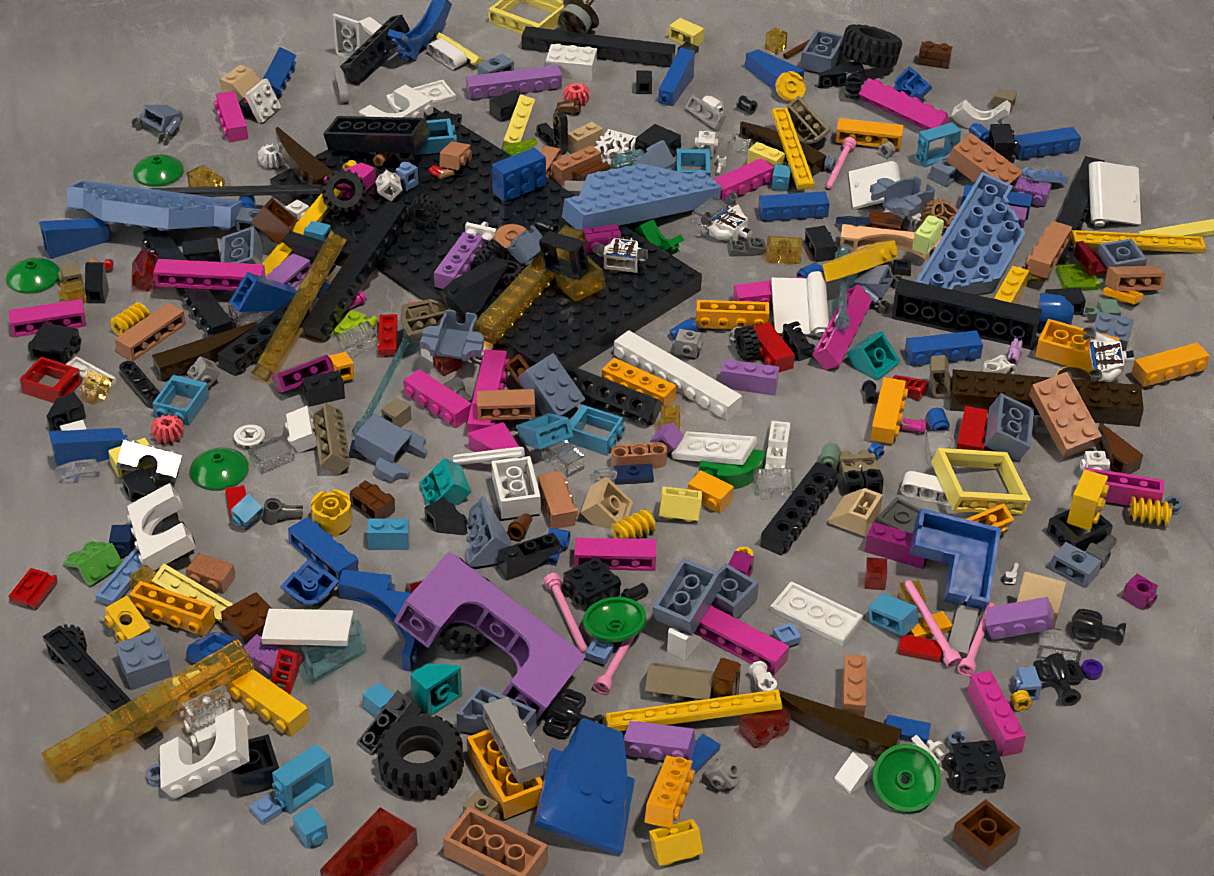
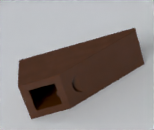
[1098,423,1143,474]

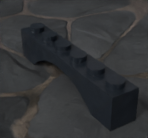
[121,468,195,563]

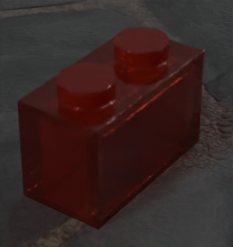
[132,248,158,292]
[739,707,791,749]

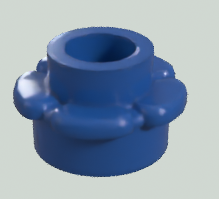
[868,442,885,459]

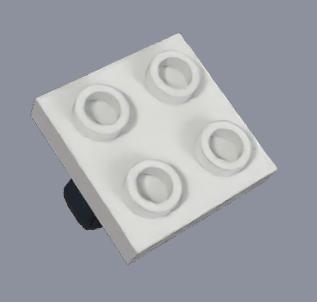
[239,79,281,123]

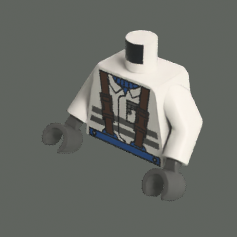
[701,192,752,242]
[593,236,648,273]
[1083,326,1134,383]

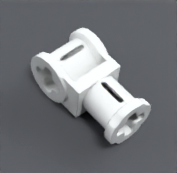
[748,661,777,692]

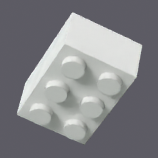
[546,44,597,81]
[491,456,541,519]

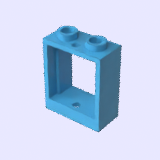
[415,119,457,155]
[915,122,961,168]
[676,149,710,177]
[152,375,209,425]
[565,405,625,455]
[516,413,574,449]
[272,744,334,814]

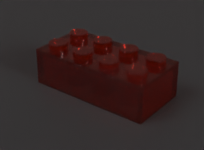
[320,807,418,876]

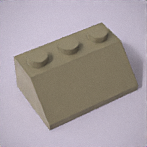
[645,662,714,701]

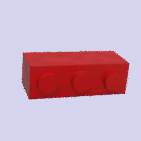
[753,322,795,373]
[956,406,988,451]

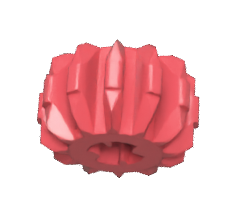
[563,82,590,105]
[151,414,184,445]

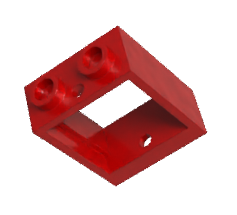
[20,357,82,403]

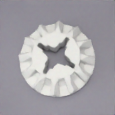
[234,425,265,448]

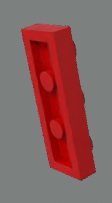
[378,314,398,356]

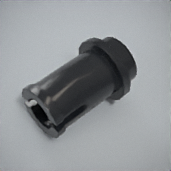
[535,218,558,233]
[862,380,877,404]
[621,583,649,600]

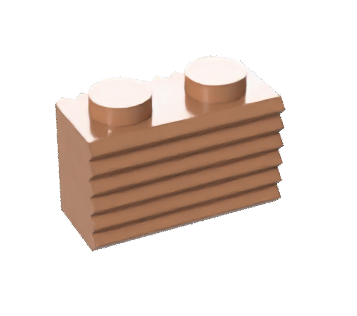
[440,141,472,170]
[185,553,236,593]

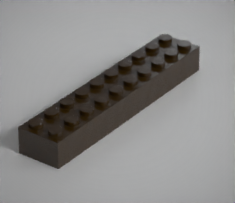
[950,369,1144,427]

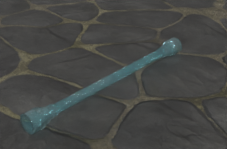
[835,244,852,330]
[352,328,411,436]

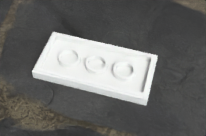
[385,80,456,113]
[671,431,757,465]
[770,581,863,646]
[261,609,354,646]

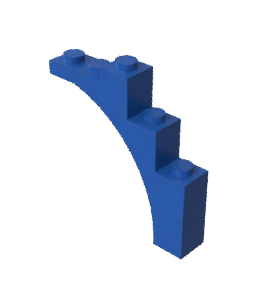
[388,0,452,61]
[338,569,422,671]

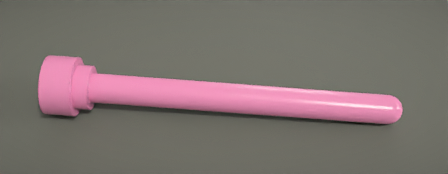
[826,137,856,189]
[544,573,587,653]
[905,580,962,668]
[957,603,995,677]
[593,636,635,695]

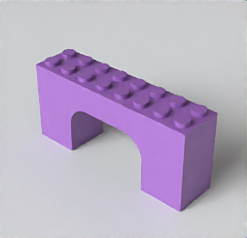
[394,551,586,721]

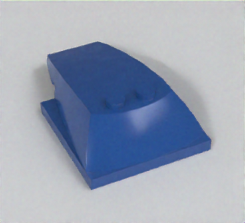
[534,718,635,856]

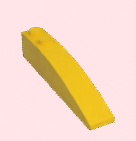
[823,240,898,282]

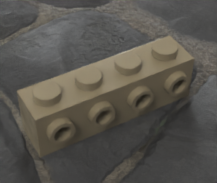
[313,403,350,476]

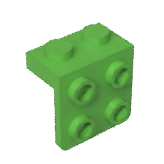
[63,540,122,586]

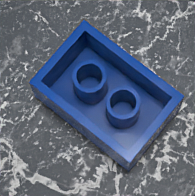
[492,147,546,202]

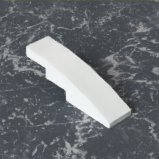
[763,421,791,483]

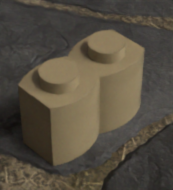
[930,355,951,399]

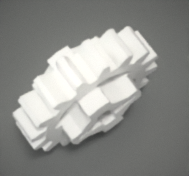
[594,131,630,168]

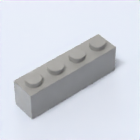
[483,696,546,784]

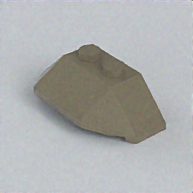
[786,96,831,145]
[401,299,463,343]

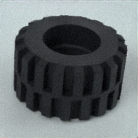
[322,169,366,215]

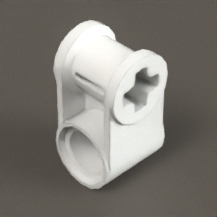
[983,355,1017,374]

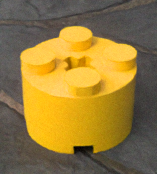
[311,489,353,537]

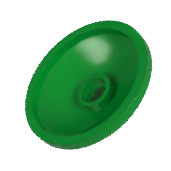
[133,154,184,187]
[6,257,60,294]
[190,447,249,491]
[583,597,646,643]
[873,744,941,812]

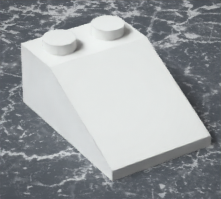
[332,14,369,59]

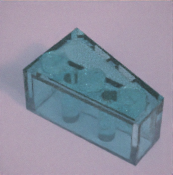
[298,620,367,685]

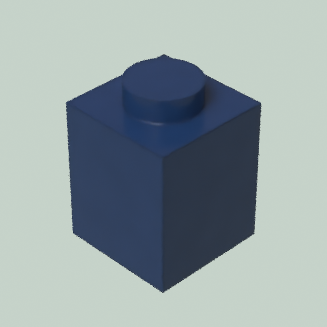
[109,524,135,556]

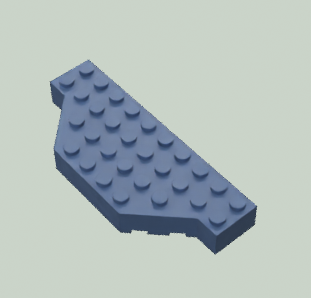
[562,164,722,234]
[915,172,1026,295]
[67,180,243,231]

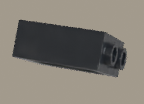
[539,231,590,280]
[1047,509,1113,551]

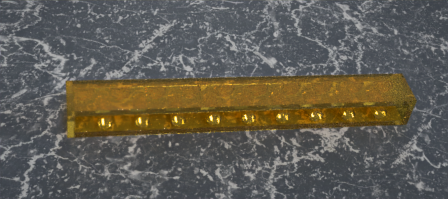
[474,225,585,344]
[251,231,346,382]
[41,639,255,783]

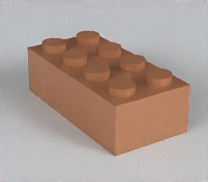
[946,133,1022,188]
[1029,372,1102,459]
[443,807,548,876]

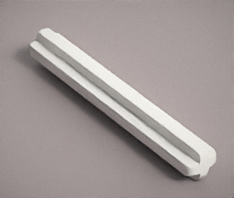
[453,447,525,465]

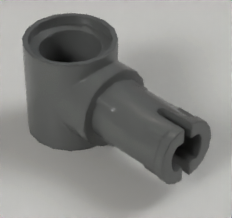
[443,377,473,403]
[262,498,303,524]
[1086,534,1117,568]

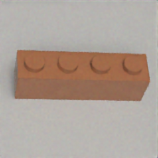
[1026,221,1072,278]
[115,302,186,361]

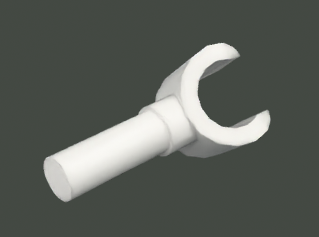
[716,155,726,175]
[1004,563,1019,584]

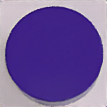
[1081,659,1103,680]

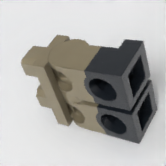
[839,449,884,495]

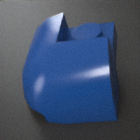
[894,66,932,103]
[1038,293,1074,331]
[280,559,339,605]
[186,632,246,666]

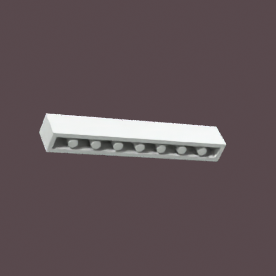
[614,330,742,421]

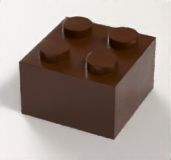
[251,198,298,244]
[221,592,272,644]
[952,799,1021,869]

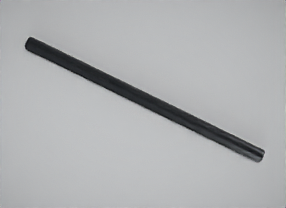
[149,184,323,197]

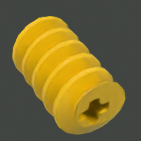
[110,302,151,336]
[1129,496,1173,527]
[611,508,656,539]

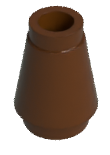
[557,98,581,114]
[508,513,532,540]

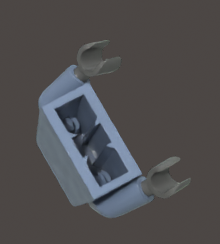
[132,104,183,146]
[848,265,902,314]

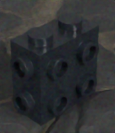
[635,124,681,155]
[28,323,81,364]
[562,557,621,612]
[946,740,1006,793]

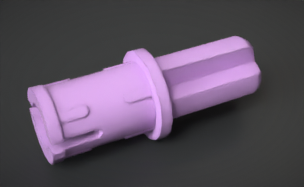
[1007,338,1023,366]

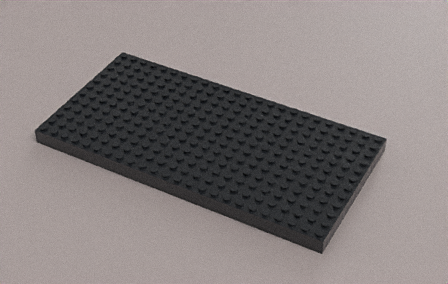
[270,107,702,368]

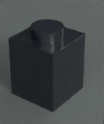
[636,70,652,94]

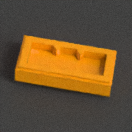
[1103,286,1144,304]
[909,611,953,638]

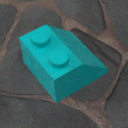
[846,331,900,380]
[410,663,462,716]

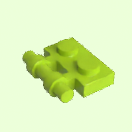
[333,310,378,342]

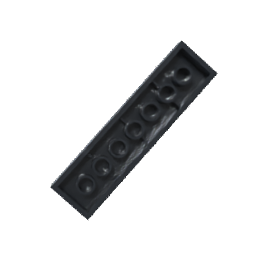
[891,278,1042,350]

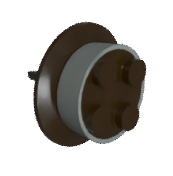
[559,0,599,34]

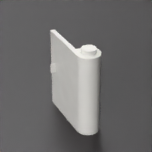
[849,161,901,209]
[1089,161,1141,227]
[771,271,829,337]

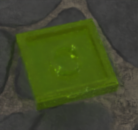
[501,138,537,155]
[1056,264,1100,291]

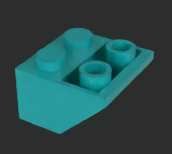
[419,457,471,506]

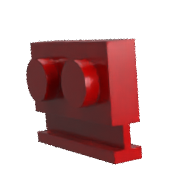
[8,568,58,609]

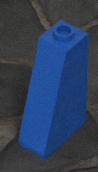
[658,47,695,106]
[745,49,804,92]
[39,218,111,259]
[229,272,302,312]
[49,428,129,473]

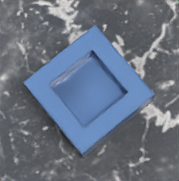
[773,622,802,646]
[586,638,614,665]
[249,794,282,825]

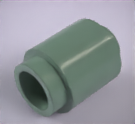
[819,443,841,469]

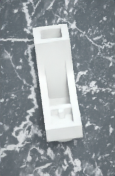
[951,100,1011,130]

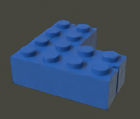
[909,508,1001,611]

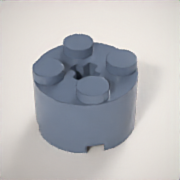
[506,225,543,265]

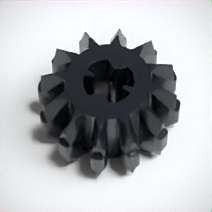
[844,72,862,99]

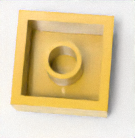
[1067,469,1109,530]

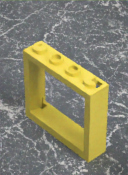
[488,0,564,34]
[931,448,1031,515]

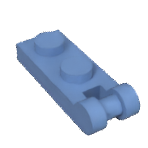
[1022,167,1068,184]

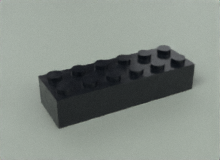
[323,116,430,154]

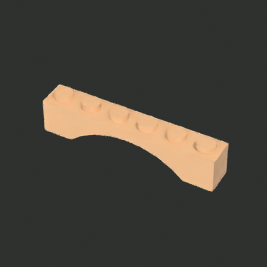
[839,224,943,260]

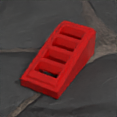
[892,375,929,401]
[271,648,303,695]

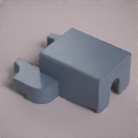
[869,176,935,219]
[420,310,484,361]
[353,413,428,483]

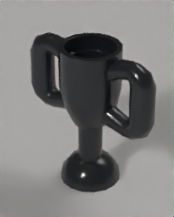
[1072,609,1126,643]
[1033,653,1084,706]
[545,689,604,737]

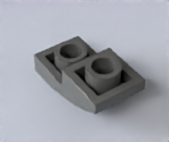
[728,237,766,256]

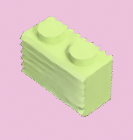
[912,215,944,255]

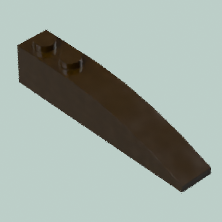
[739,121,826,177]
[275,127,333,185]
[152,322,257,382]
[779,690,902,758]

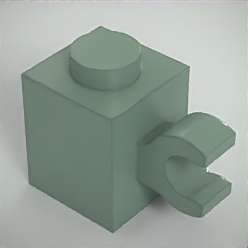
[1085,299,1121,320]

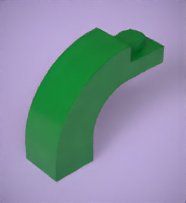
[633,219,684,255]
[699,449,765,489]

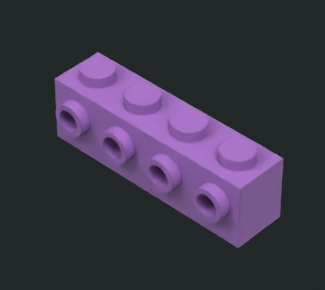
[434,232,483,289]

